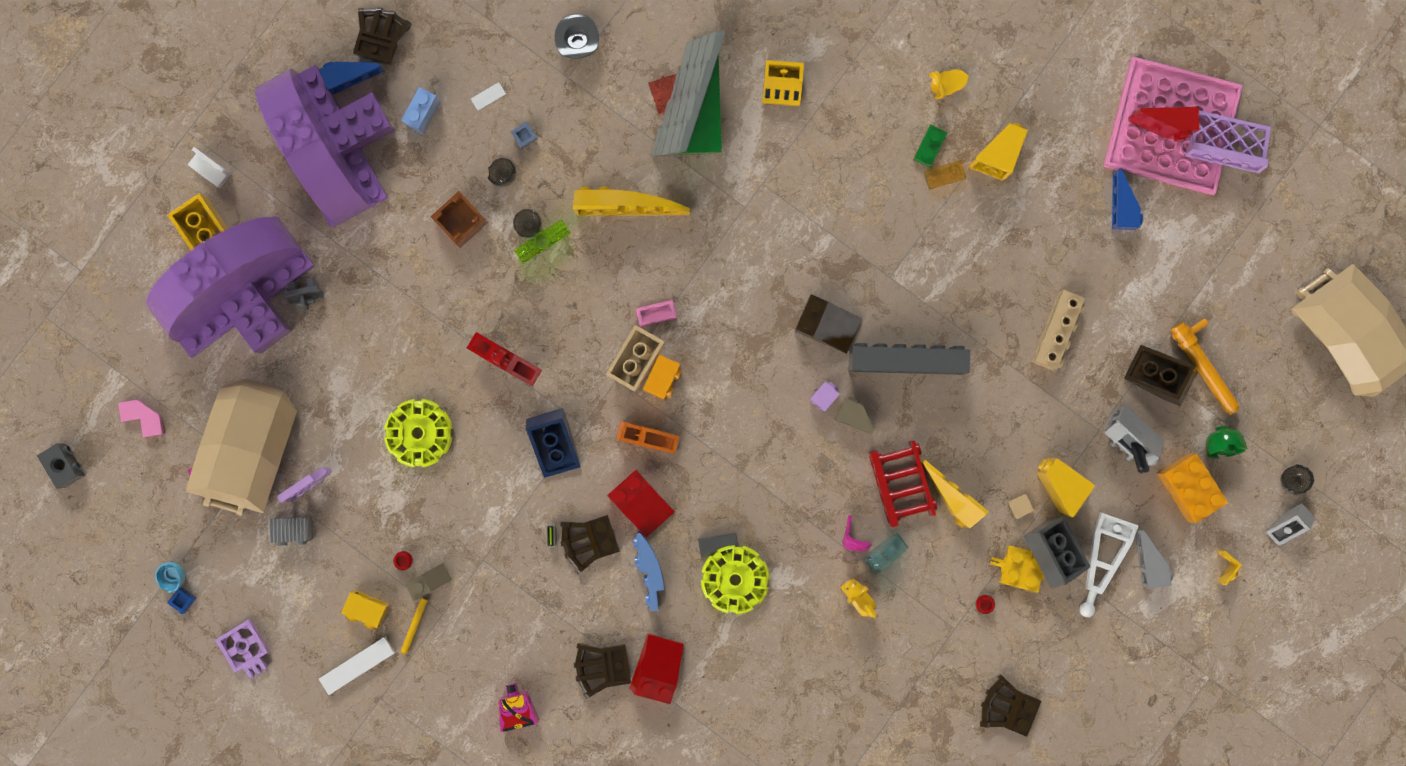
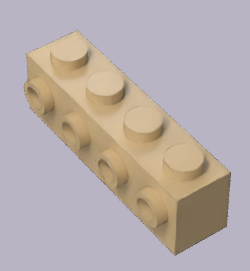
[1031,290,1085,371]

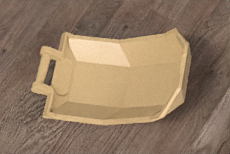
[1291,264,1406,397]
[185,379,297,516]

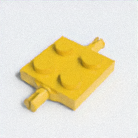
[990,545,1046,593]

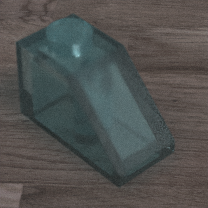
[864,532,909,574]

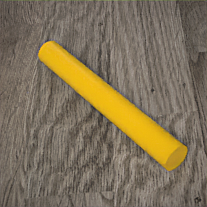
[400,597,428,654]

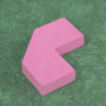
[118,400,164,437]

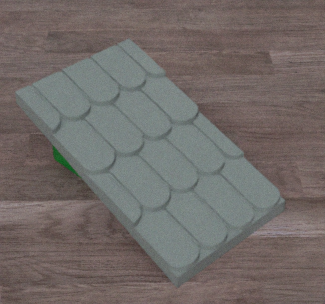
[651,31,726,157]

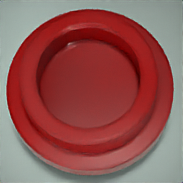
[393,551,413,570]
[975,595,995,614]

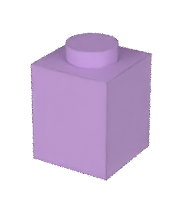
[809,382,840,412]

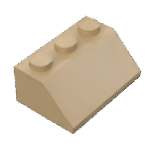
[605,325,666,392]

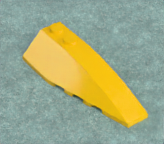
[573,187,690,216]

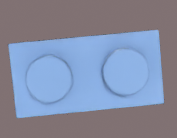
[401,87,440,134]

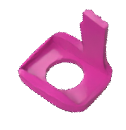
[842,515,872,552]

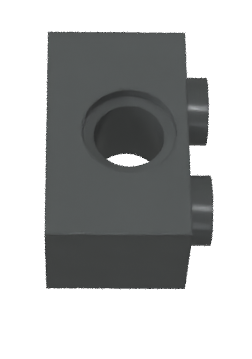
[37,443,85,489]

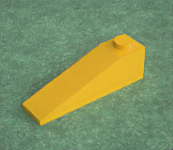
[921,460,989,528]

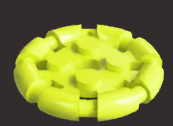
[384,399,453,468]
[701,545,770,614]

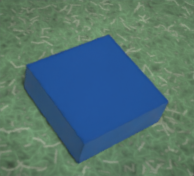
[168,587,196,614]

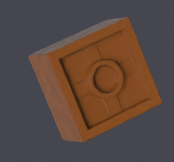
[431,191,488,248]

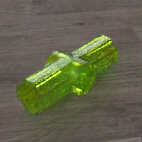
[514,219,571,264]

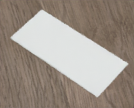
[471,82,506,111]

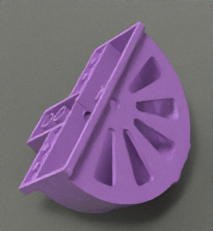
[255,65,395,227]
[146,216,315,358]

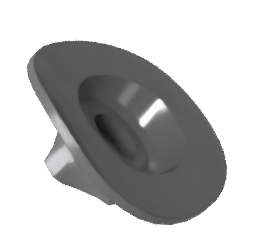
[555,14,599,59]

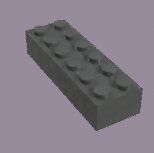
[848,343,970,375]

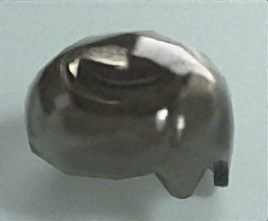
[487,158,517,187]
[513,209,542,238]
[1280,464,1315,495]

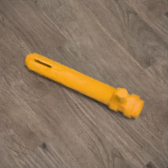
[1170,319,1240,415]

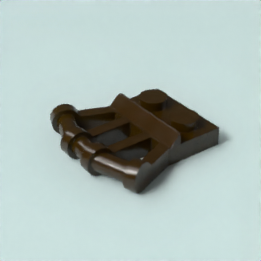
[353,7,412,65]
[560,515,620,574]
[573,643,631,699]
[980,674,1041,737]

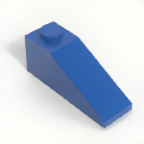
[319,62,385,95]
[1112,169,1143,230]

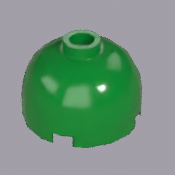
[1205,426,1248,459]

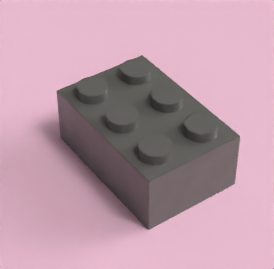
[1024,515,1091,588]

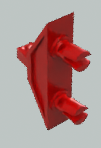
[466,332,542,386]

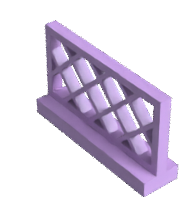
[1185,110,1271,173]

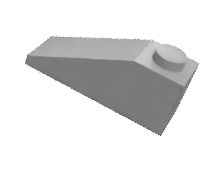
[1135,529,1173,589]

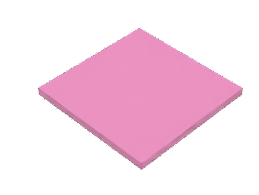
[1103,56,1243,195]

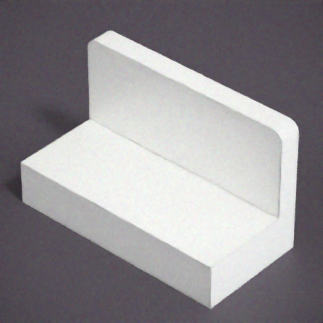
[188,147,232,188]

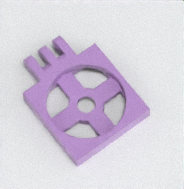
[277,467,332,503]
[215,619,270,679]

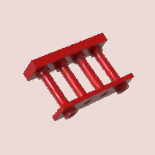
[868,441,938,528]

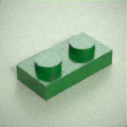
[913,124,948,168]

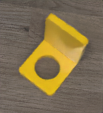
[1217,550,1242,585]

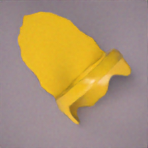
[928,69,969,99]

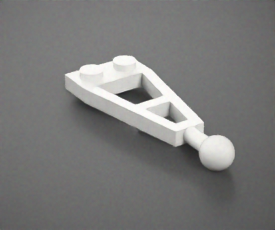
[1079,512,1138,617]

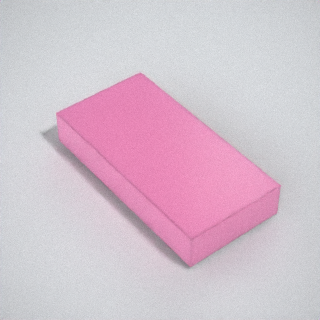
[636,300,677,327]

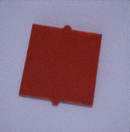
[648,74,676,114]

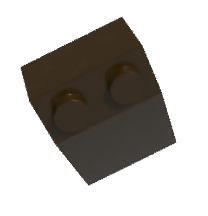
[794,294,862,354]
[1124,345,1197,406]

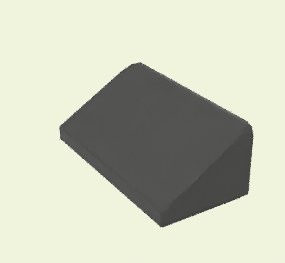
[698,533,738,558]

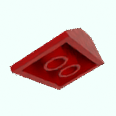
[1128,107,1200,142]
[607,469,675,538]
[629,633,684,705]

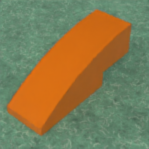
[615,421,680,454]

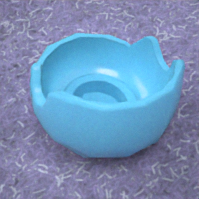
[155,562,186,593]

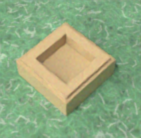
[1007,493,1034,519]

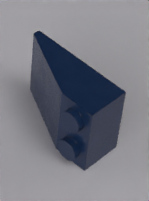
[526,408,581,478]

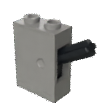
[1104,404,1165,474]

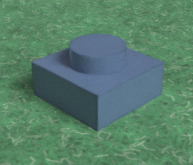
[511,122,537,149]

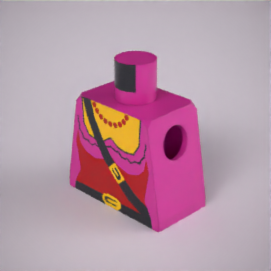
[499,683,539,732]

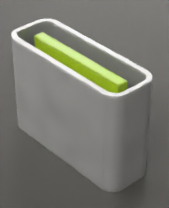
[547,524,556,547]

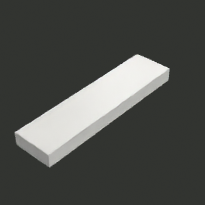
[319,636,396,695]

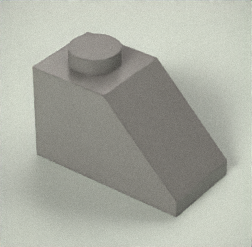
[1266,503,1315,546]

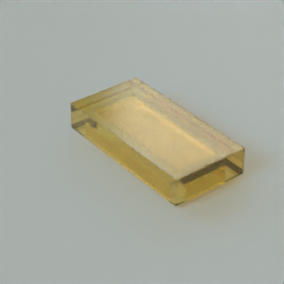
[924,160,966,190]

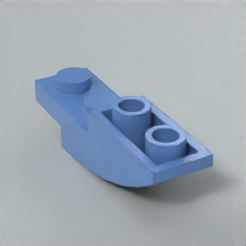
[633,532,665,611]

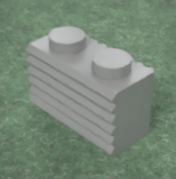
[269,517,313,546]

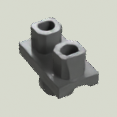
[283,278,324,311]

